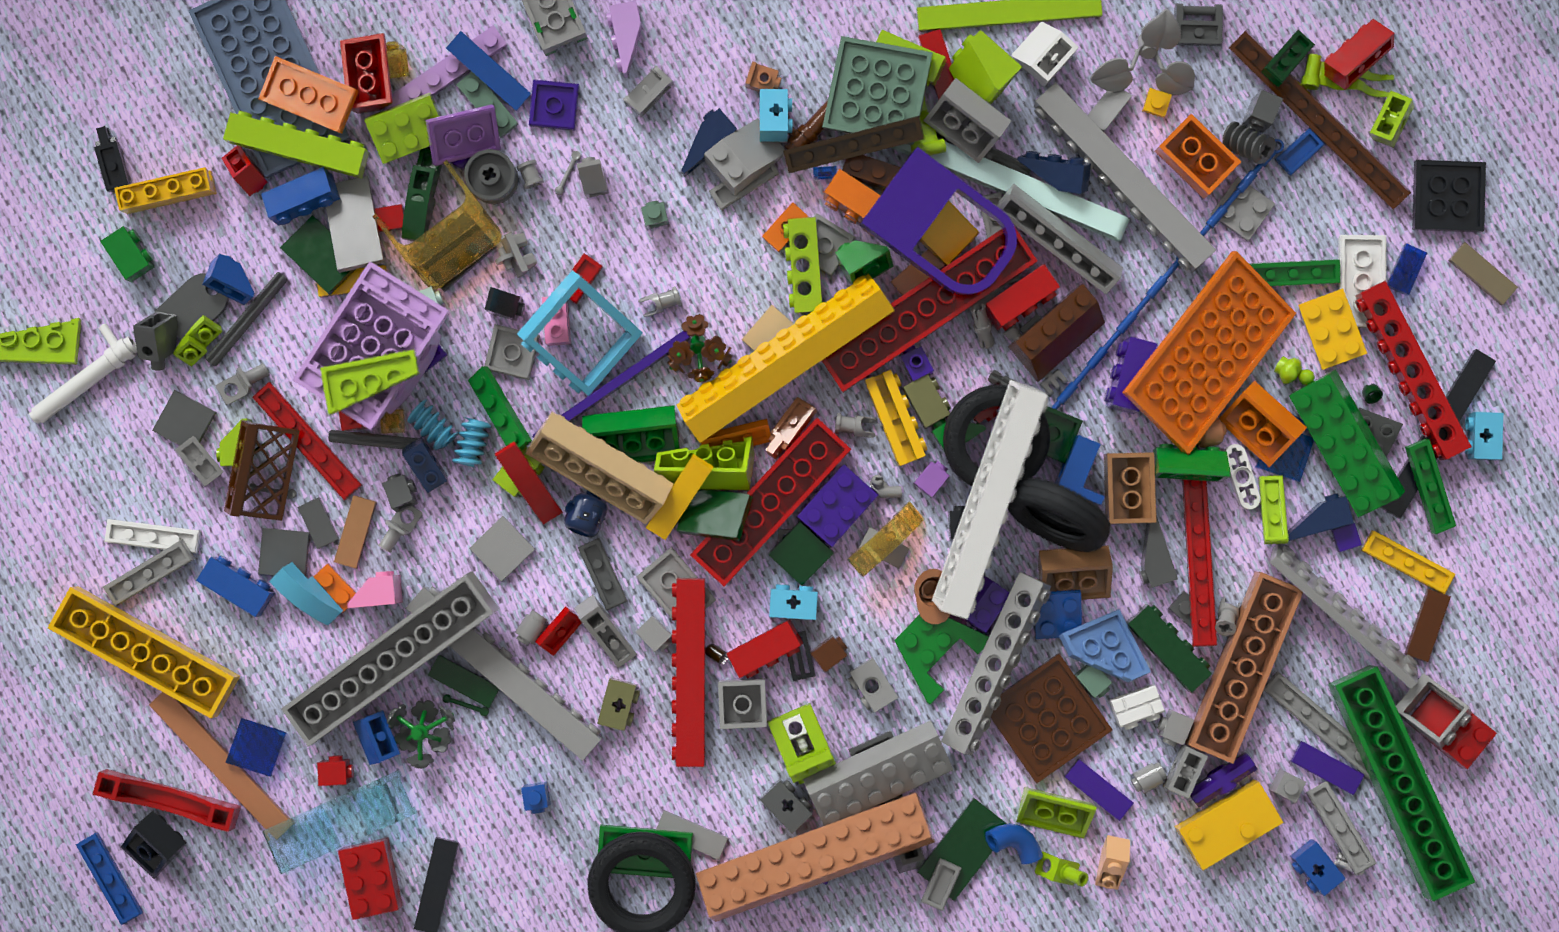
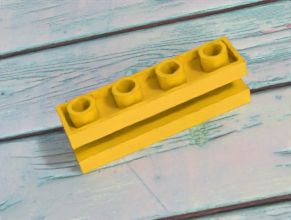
[114,167,217,214]
[864,369,928,467]

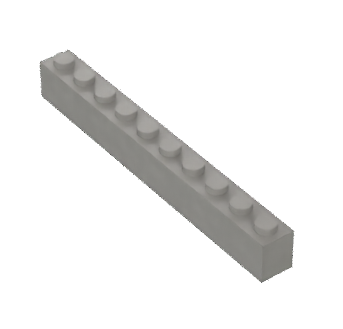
[1034,82,1216,273]
[406,586,603,761]

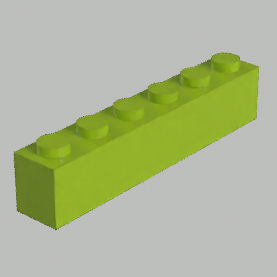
[223,111,370,179]

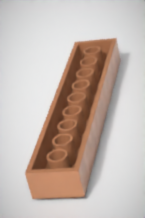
[696,793,935,922]

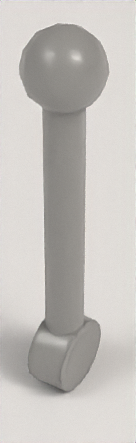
[555,151,581,195]

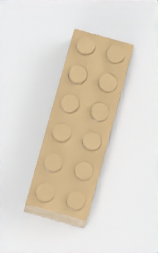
[525,412,673,524]

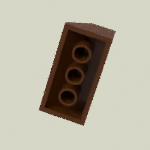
[1008,284,1105,382]

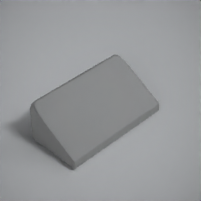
[1088,90,1132,132]

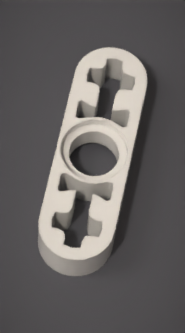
[1224,444,1261,509]

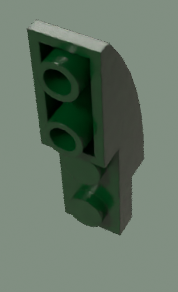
[402,148,442,243]

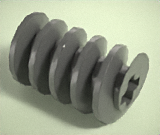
[1222,121,1276,164]

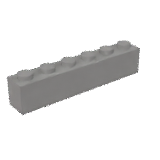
[997,184,1123,294]

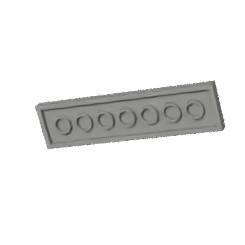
[1270,544,1418,689]

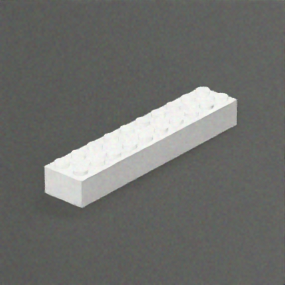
[932,380,1048,619]

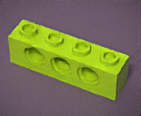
[783,217,822,313]

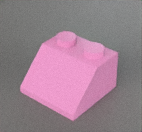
[348,571,403,608]

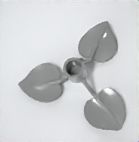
[1090,8,1195,95]

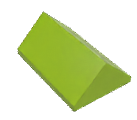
[1016,787,1096,839]

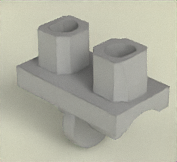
[495,232,537,278]

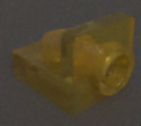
[386,41,409,79]

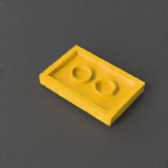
[1298,288,1368,370]

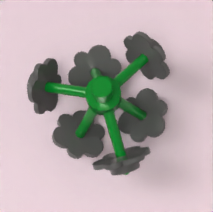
[387,700,455,769]

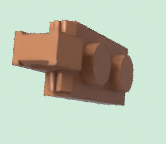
[765,397,817,459]

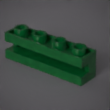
[1126,604,1212,693]

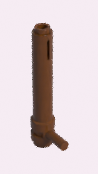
[784,100,828,150]

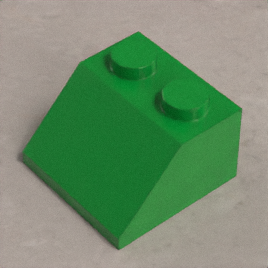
[835,240,894,285]

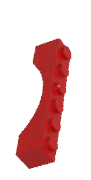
[92,769,241,832]

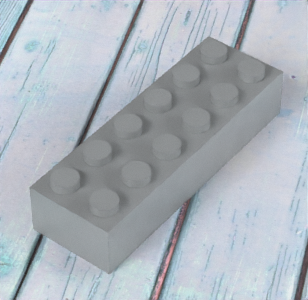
[803,720,953,826]

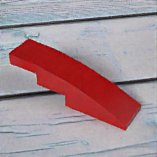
[494,441,563,525]

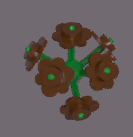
[667,314,733,382]

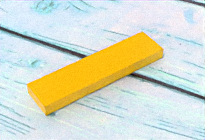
[646,454,713,540]
[1361,530,1455,594]

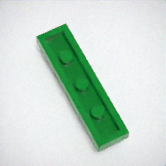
[1249,259,1340,286]
[468,366,532,451]
[1405,439,1456,534]

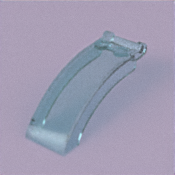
[262,770,417,874]

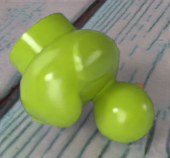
[1274,356,1315,385]

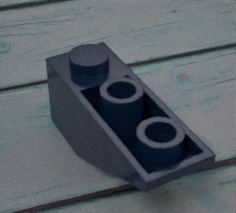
[1017,151,1091,194]

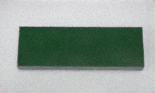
[1261,29,1315,88]
[428,655,500,708]

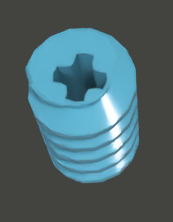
[407,399,459,450]
[452,417,491,468]

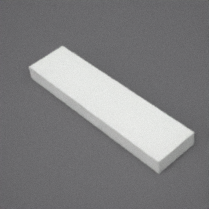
[104,519,201,554]

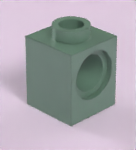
[1074,664,1112,698]

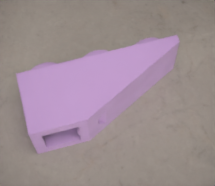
[606,0,642,78]

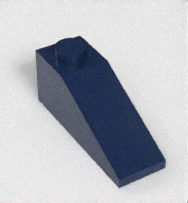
[681,108,737,177]
[1288,493,1354,541]

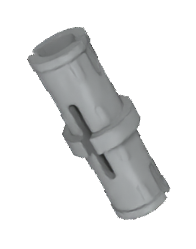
[971,303,995,349]

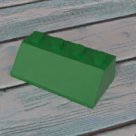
[582,405,680,463]

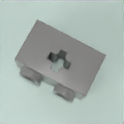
[1163,745,1208,799]

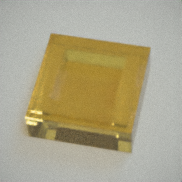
[380,409,405,434]

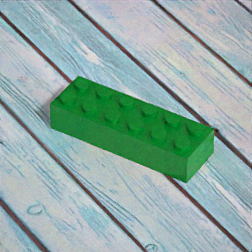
[1289,369,1405,518]

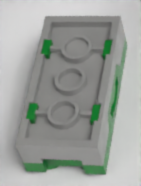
[522,0,588,56]

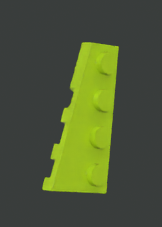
[0,318,81,365]
[320,350,420,416]

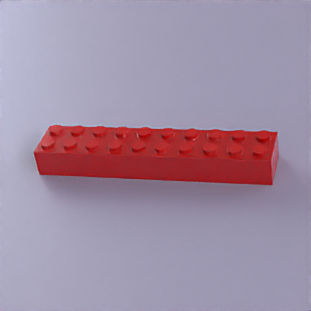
[821,226,1038,393]

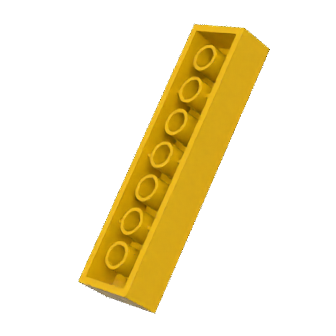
[47,586,240,719]

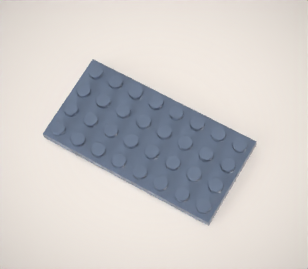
[188,0,351,178]

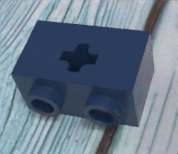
[402,437,447,493]

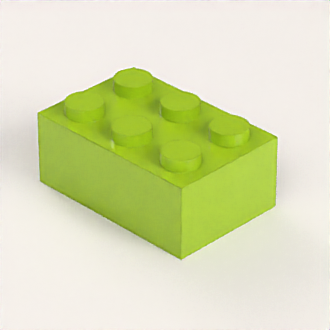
[365,92,441,164]

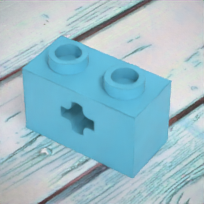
[760,89,792,142]
[1465,412,1504,460]
[769,584,818,620]

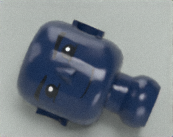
[564,490,607,537]

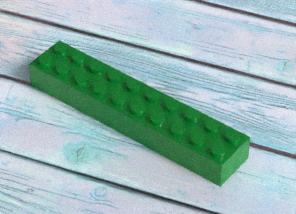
[1328,665,1475,902]

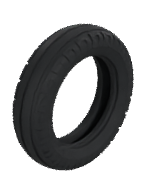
[943,385,1050,486]
[1007,477,1110,552]
[588,832,696,932]

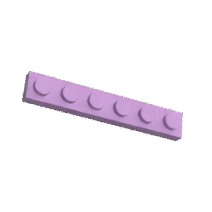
[383,25,508,110]

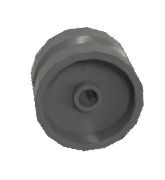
[464,149,519,205]

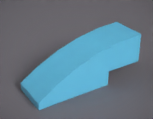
[269,562,343,626]

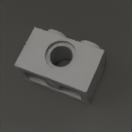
[848,657,898,713]

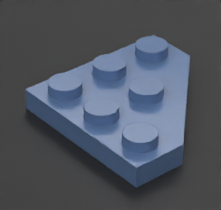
[1059,609,1151,683]

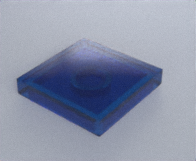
[1255,434,1314,482]
[225,718,287,777]

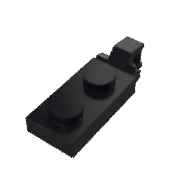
[94,126,131,193]

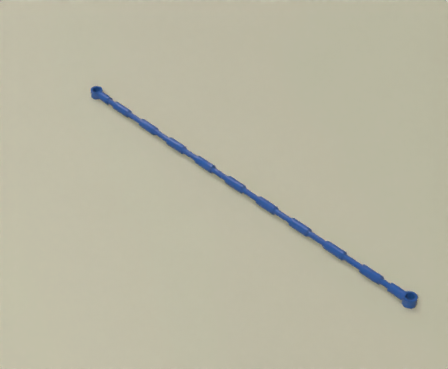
[1051,139,1284,410]

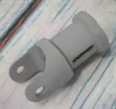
[638,286,682,317]
[835,413,877,438]
[1215,597,1240,636]

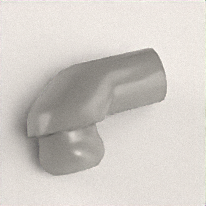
[870,475,902,498]

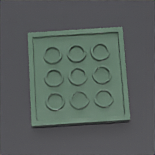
[822,36,933,145]

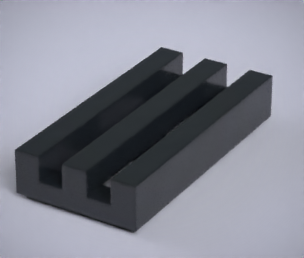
[788,631,816,681]

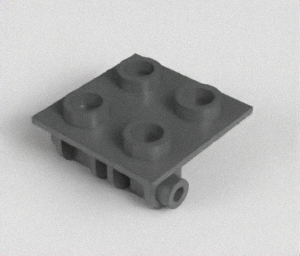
[1359,407,1403,457]

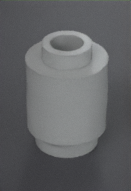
[515,610,547,646]
[1131,762,1167,794]

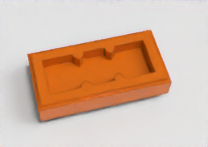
[762,202,809,252]

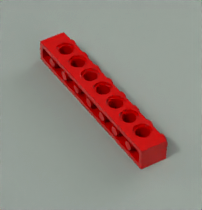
[1355,280,1471,460]

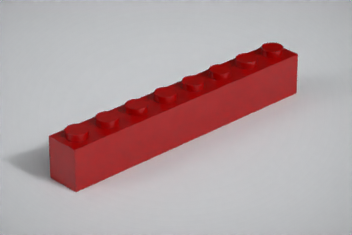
[672,578,705,767]

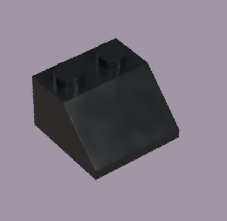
[121,810,187,879]

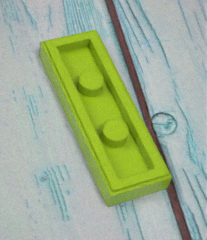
[1258,476,1289,544]

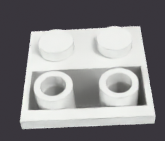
[1011,22,1079,87]

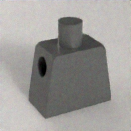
[133,312,177,371]

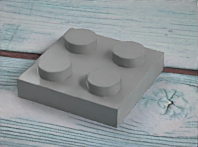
[1210,177,1275,242]

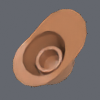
[914,569,950,624]

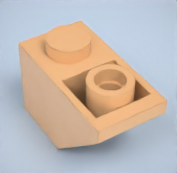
[1095,835,1130,890]

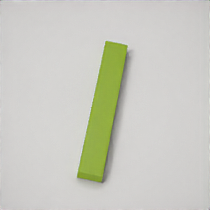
[917,0,1102,32]

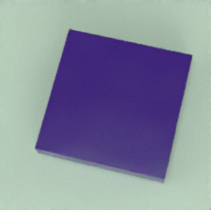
[528,80,579,131]

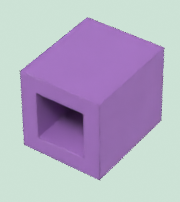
[913,461,950,498]

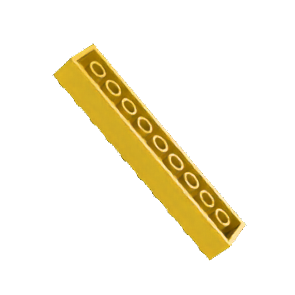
[676,274,895,443]

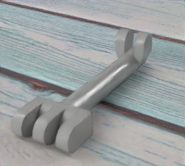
[1003,325,1068,396]

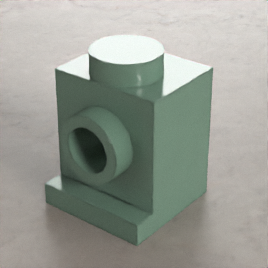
[641,201,669,230]

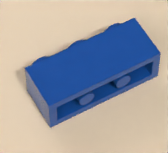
[261,167,340,226]
[196,555,275,617]

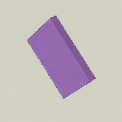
[426,104,501,166]

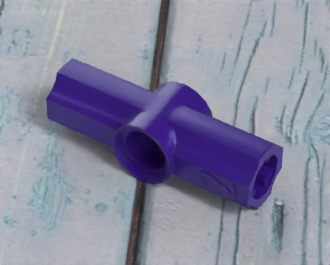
[1190,752,1258,807]

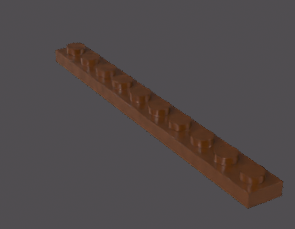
[1229,30,1411,210]

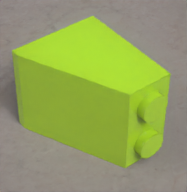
[949,30,1022,105]

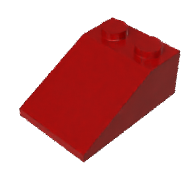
[1406,690,1497,769]

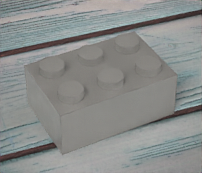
[924,78,1011,163]

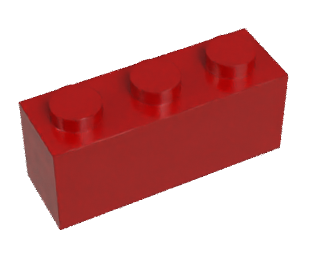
[1324,18,1395,90]
[726,619,803,679]

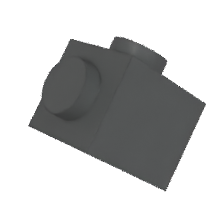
[382,474,418,512]

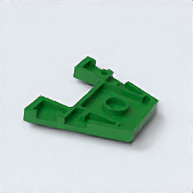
[894,614,990,705]

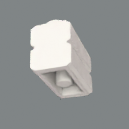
[1109,684,1165,730]

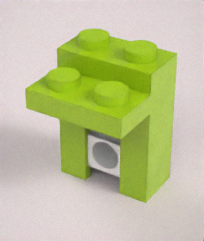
[767,703,836,785]

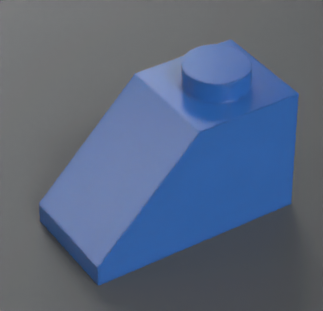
[202,253,255,305]

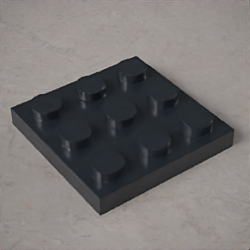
[1412,160,1486,232]

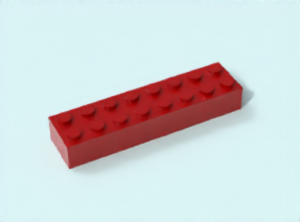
[690,418,851,587]

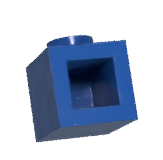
[521,781,551,814]

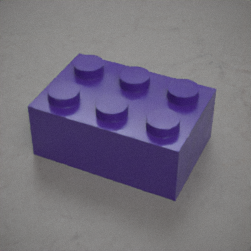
[1104,336,1158,414]
[797,464,878,548]

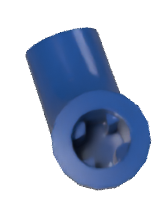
[985,823,1043,865]

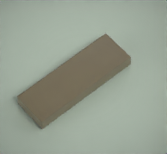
[1448,242,1518,305]

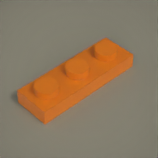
[701,419,771,447]

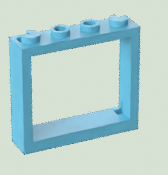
[517,270,643,396]

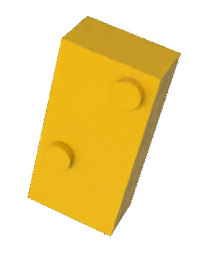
[1174,779,1284,870]

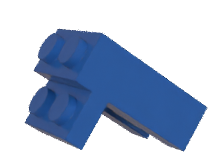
[1054,435,1105,506]

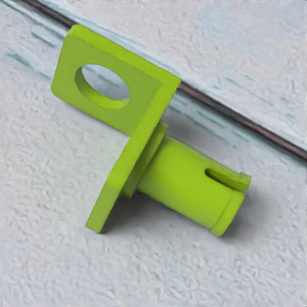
[1035,851,1089,887]

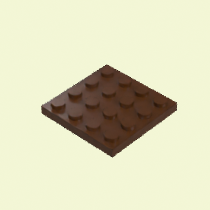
[990,653,1113,784]

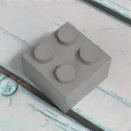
[718,678,767,729]

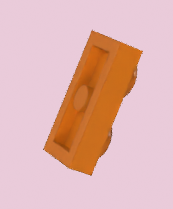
[313,563,356,613]

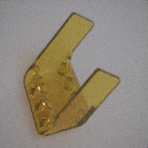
[372,160,502,289]

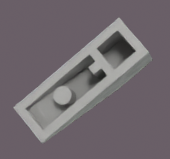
[574,595,637,668]

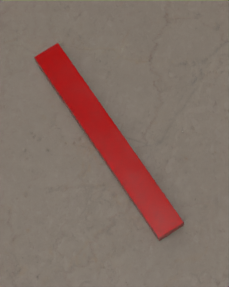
[1182,480,1217,647]

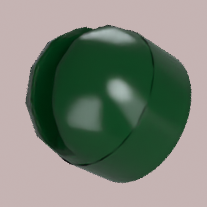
[1362,383,1383,404]

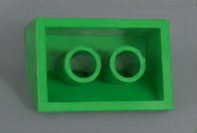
[1153,444,1230,482]

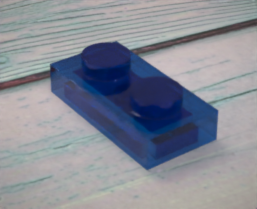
[1387,243,1428,296]

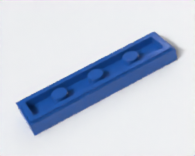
[446,31,531,111]
[75,832,144,926]

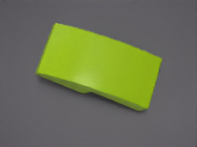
[173,315,222,367]

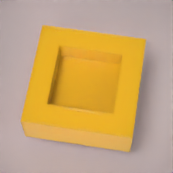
[1142,88,1172,118]

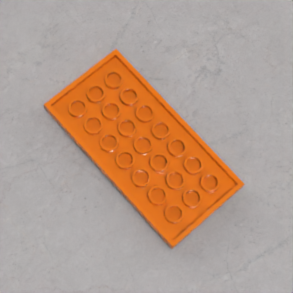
[1122,251,1296,454]

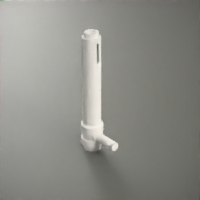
[29,324,137,424]

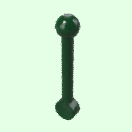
[442,694,489,716]

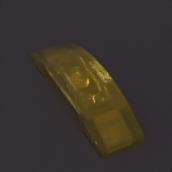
[847,501,924,577]

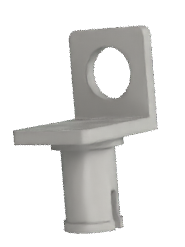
[216,363,269,405]
[378,506,422,553]

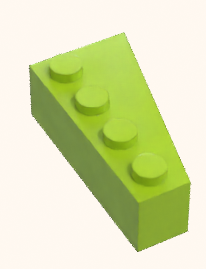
[654,436,755,490]

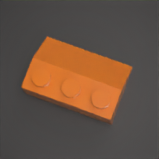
[1219,381,1307,467]

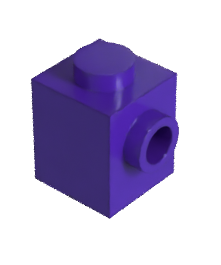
[900,345,934,382]

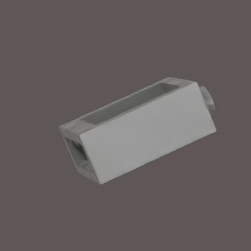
[1396,673,1472,748]

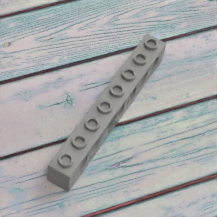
[941,572,1051,755]

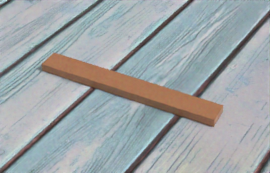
[149,692,295,840]

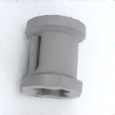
[517,160,544,189]

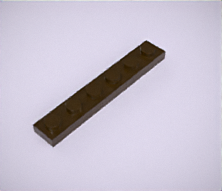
[783,116,925,173]

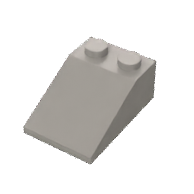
[704,118,785,196]

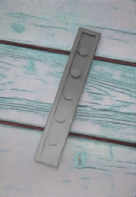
[1264,671,1370,780]

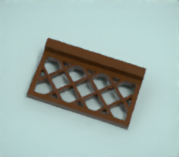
[224,420,300,521]

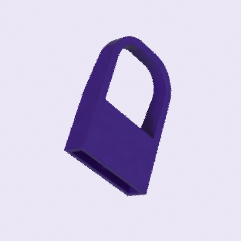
[859,147,1017,295]

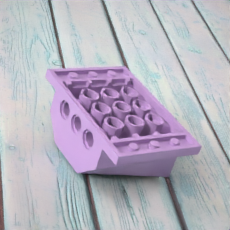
[292,261,450,431]

